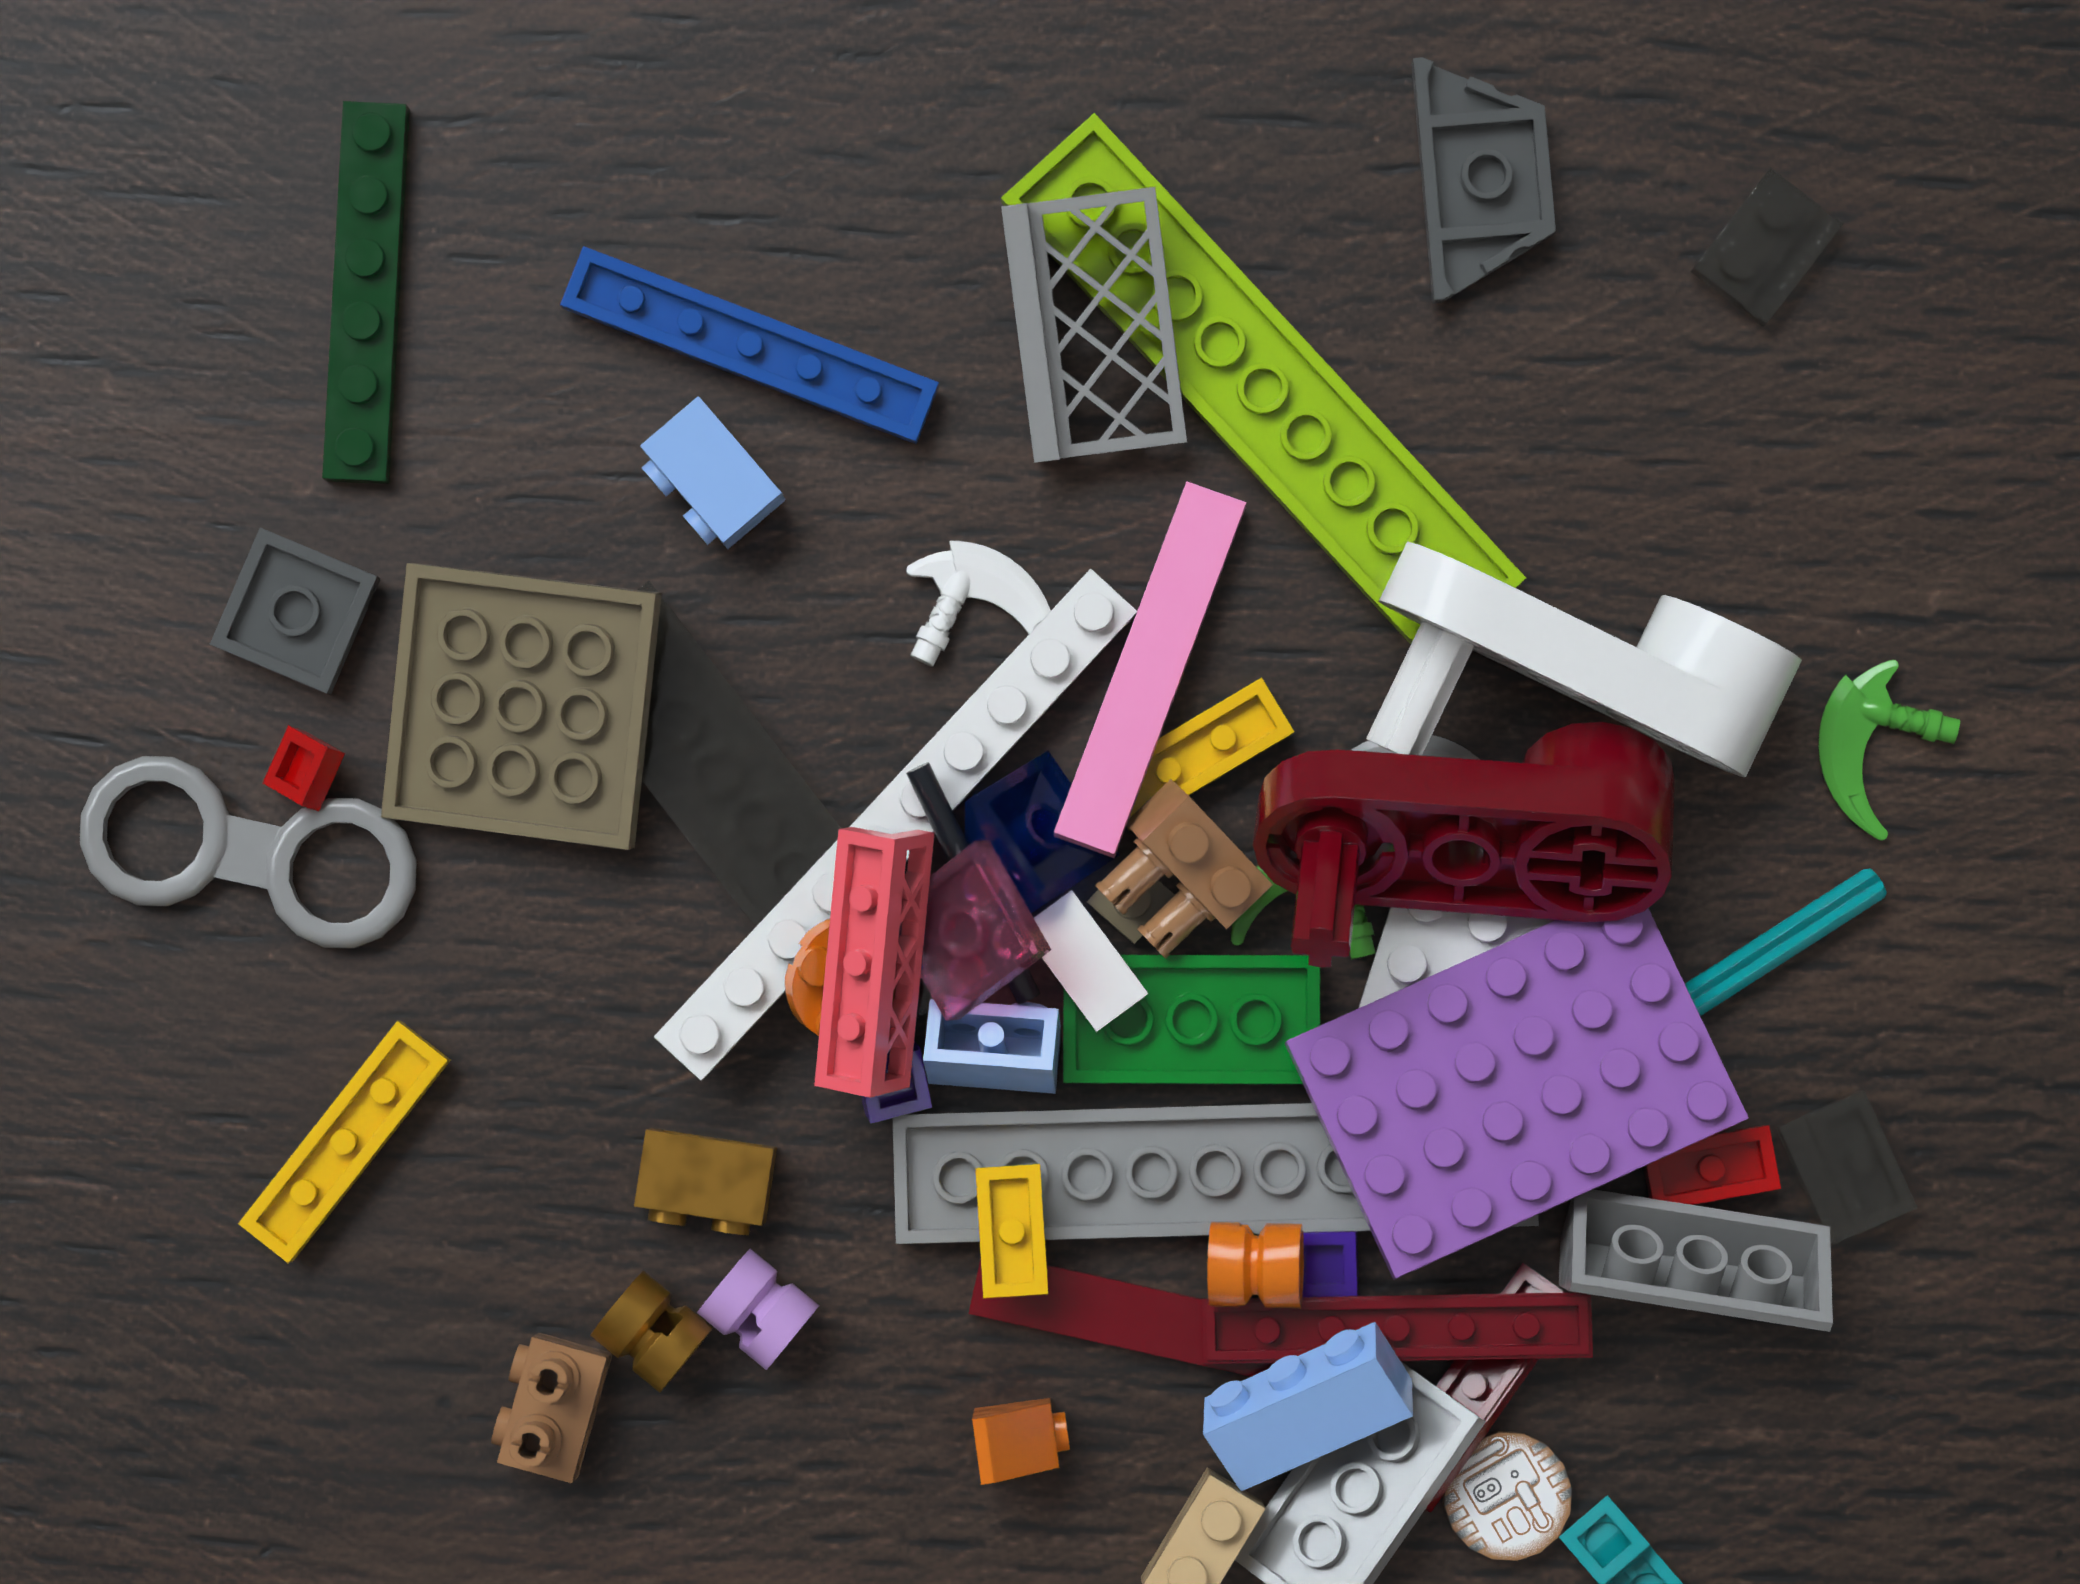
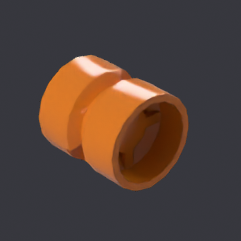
[1207,1222,1304,1308]

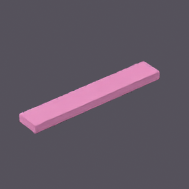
[1054,481,1246,858]

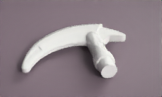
[906,541,1051,667]

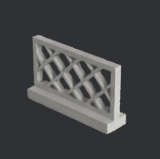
[1001,187,1187,463]

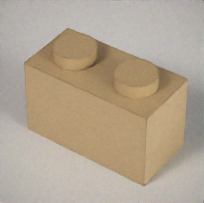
[1141,1467,1265,1584]

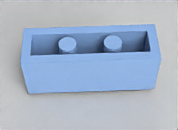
[1203,1322,1413,1491]

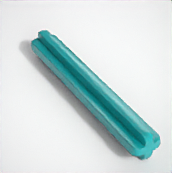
[1685,868,1887,1016]

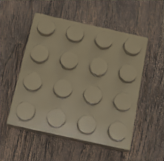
[381,563,662,850]

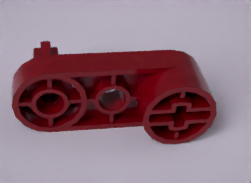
[1253,722,1675,967]

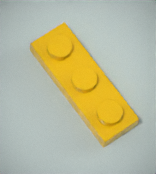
[1127,677,1294,831]

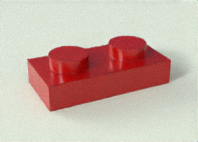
[1643,1125,1781,1205]

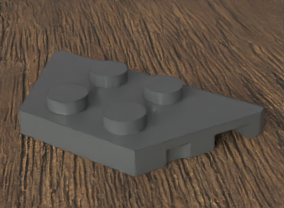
[1411,57,1556,304]

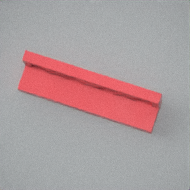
[814,827,934,1098]

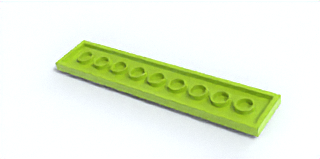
[1001,113,1526,644]

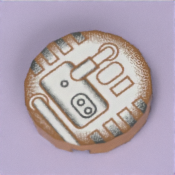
[1442,1430,1572,1561]

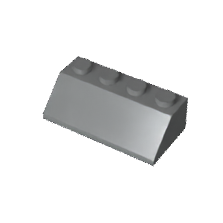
[1559,1189,1833,1332]

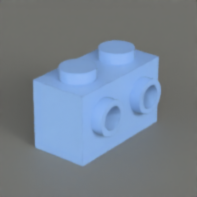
[640,396,785,549]
[923,997,1062,1094]

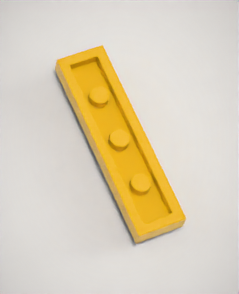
[238,1021,451,1263]

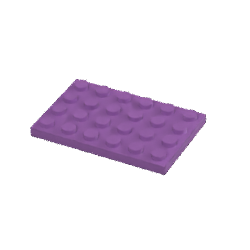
[1285,908,1749,1280]

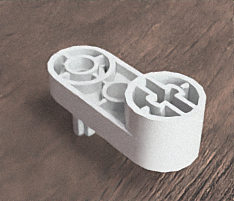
[1366,541,1802,777]

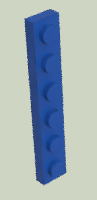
[560,246,939,445]

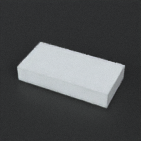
[1020,890,1148,1032]

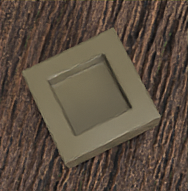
[1086,880,1175,944]

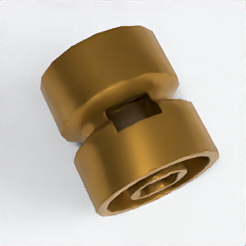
[590,1271,713,1393]

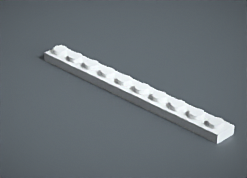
[654,569,1137,1082]

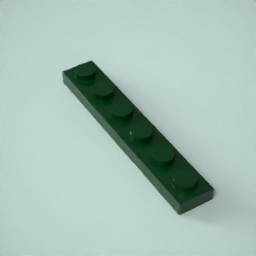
[322,101,410,484]

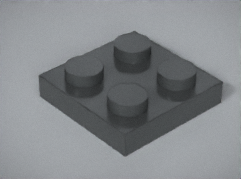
[210,527,380,695]

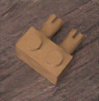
[1095,779,1273,959]
[491,1333,612,1483]

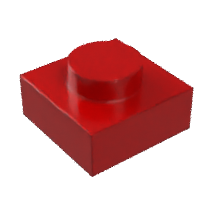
[263,725,345,811]

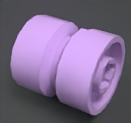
[697,1248,820,1370]

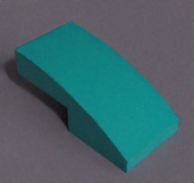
[1559,1495,1683,1584]

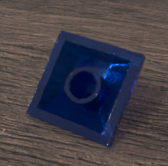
[965,751,1120,929]

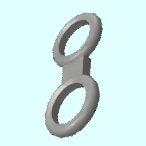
[80,756,417,948]

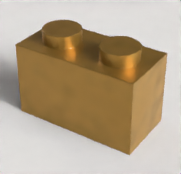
[634,1128,777,1235]

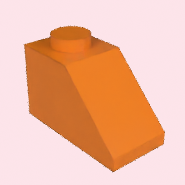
[972,1398,1070,1485]

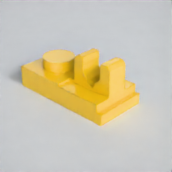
[975,1164,1048,1299]

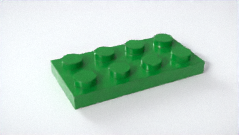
[1063,955,1320,1084]

